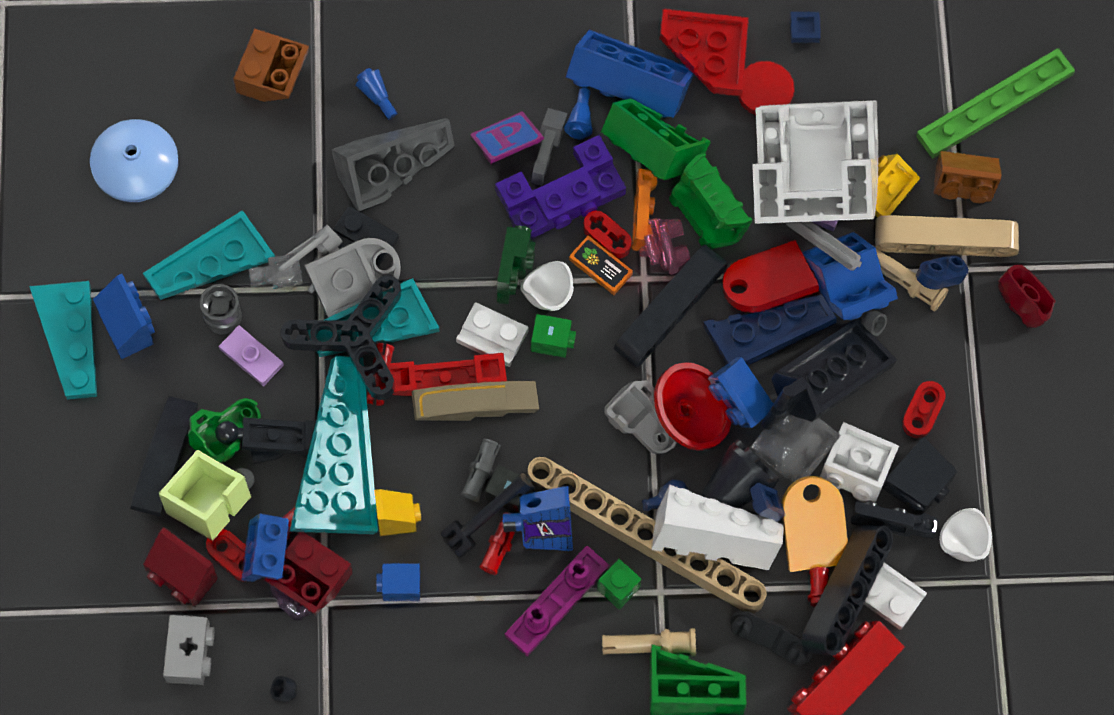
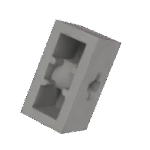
[163,615,214,685]

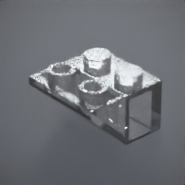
[750,415,841,483]

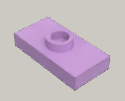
[219,325,284,387]

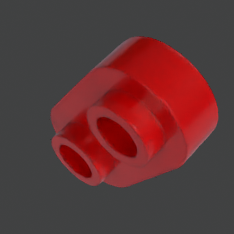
[902,381,946,439]
[206,529,246,581]

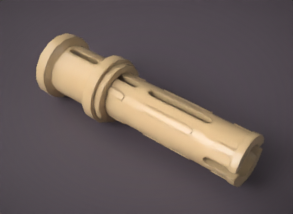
[872,245,949,312]
[602,628,696,656]

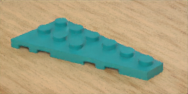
[289,356,378,534]

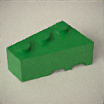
[601,98,711,180]

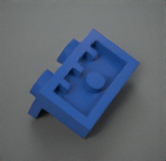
[242,514,289,582]

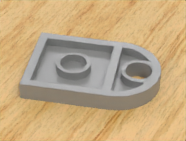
[304,238,401,318]

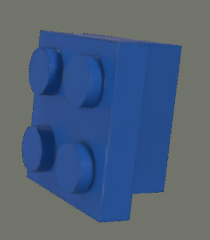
[802,232,898,320]

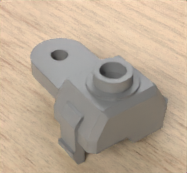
[604,380,676,454]

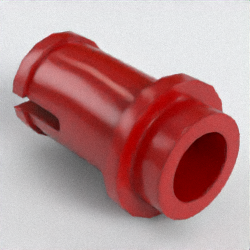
[807,567,829,608]

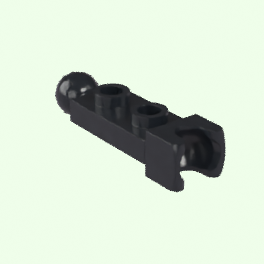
[215,418,316,456]

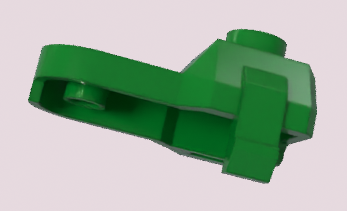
[188,398,261,463]

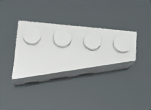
[651,485,784,570]

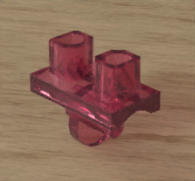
[639,217,690,274]

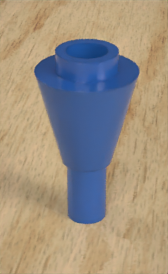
[355,68,398,120]
[564,88,593,139]

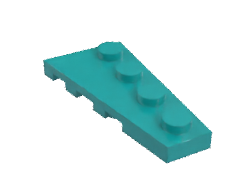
[143,210,276,300]
[307,278,440,357]
[29,281,97,400]

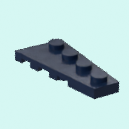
[703,295,837,365]

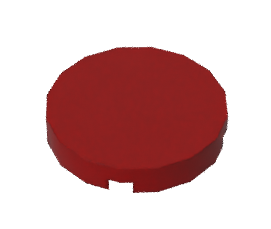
[737,61,794,115]

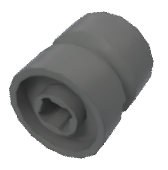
[200,284,242,335]

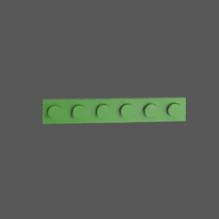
[916,48,1075,159]

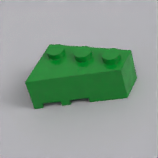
[650,644,746,715]

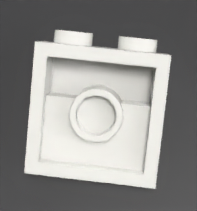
[820,422,899,502]

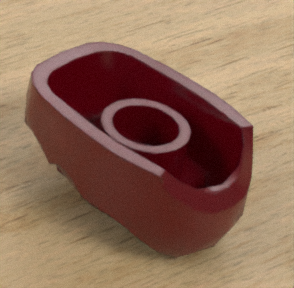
[998,264,1056,328]

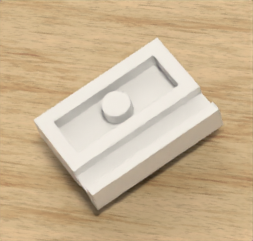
[456,302,529,367]
[864,563,927,630]

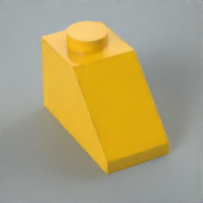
[374,489,421,536]

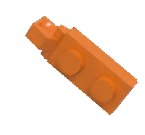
[631,168,658,251]

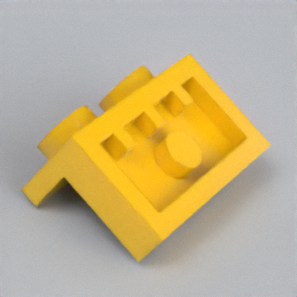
[875,154,920,218]

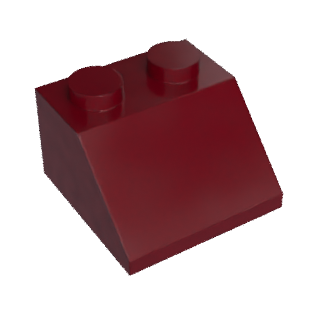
[144,527,218,607]

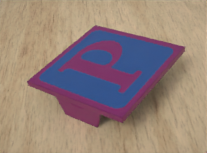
[470,111,544,164]

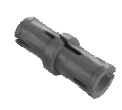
[461,439,501,501]

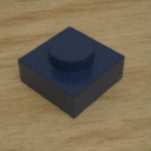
[790,12,820,43]
[749,483,786,522]

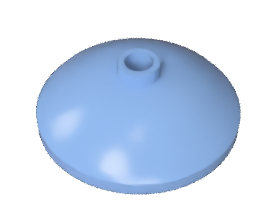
[90,119,178,202]

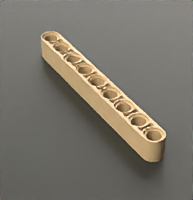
[527,457,767,613]

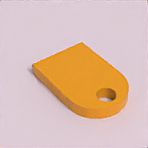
[782,476,848,572]

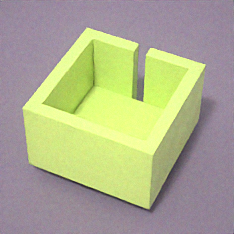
[159,450,251,541]

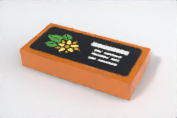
[569,236,633,295]

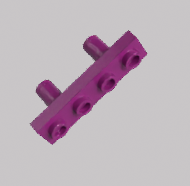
[504,545,610,657]

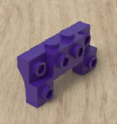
[495,135,626,239]

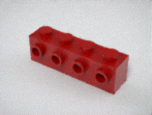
[787,621,905,715]

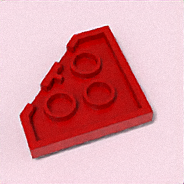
[660,9,748,96]

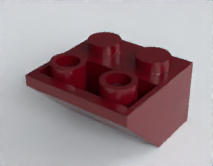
[264,532,352,615]

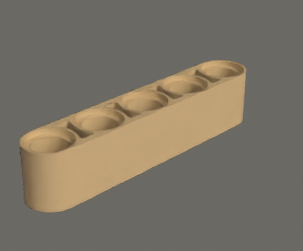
[875,215,1019,257]

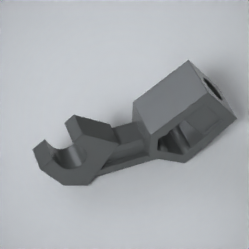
[531,108,568,186]

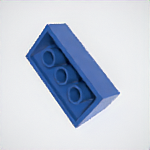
[566,30,694,118]

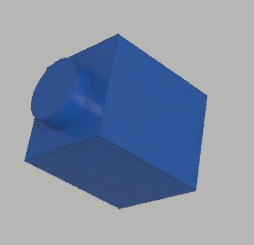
[376,564,420,601]

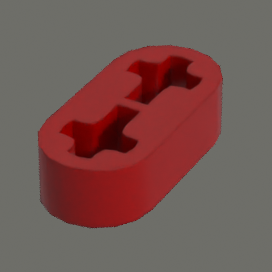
[583,211,632,259]

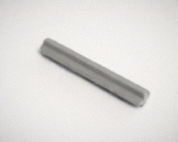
[786,221,862,271]

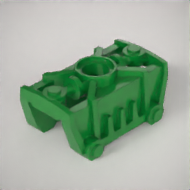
[668,153,752,249]

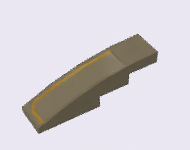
[411,381,539,421]

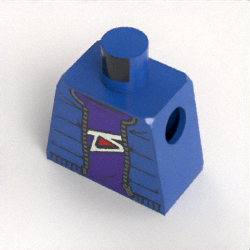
[503,486,573,551]

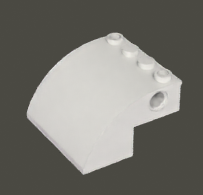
[753,100,878,224]

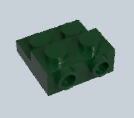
[497,225,536,304]

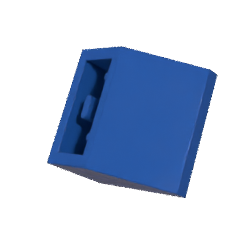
[93,274,155,359]
[708,357,774,428]

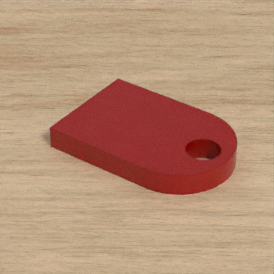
[723,240,819,313]

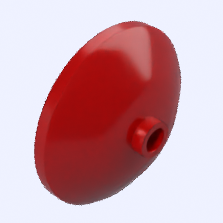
[654,362,731,450]

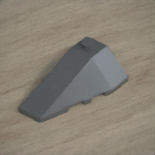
[331,118,455,211]

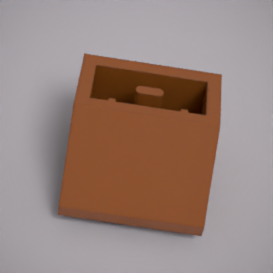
[234,28,309,102]
[934,151,1001,203]

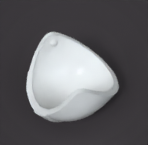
[520,261,574,311]
[939,508,992,562]

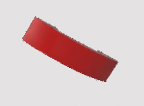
[386,353,507,396]

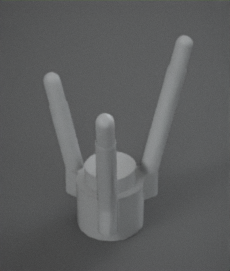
[279,225,343,293]

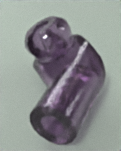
[270,586,311,621]

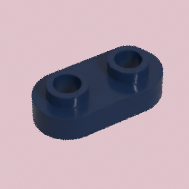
[916,256,969,290]

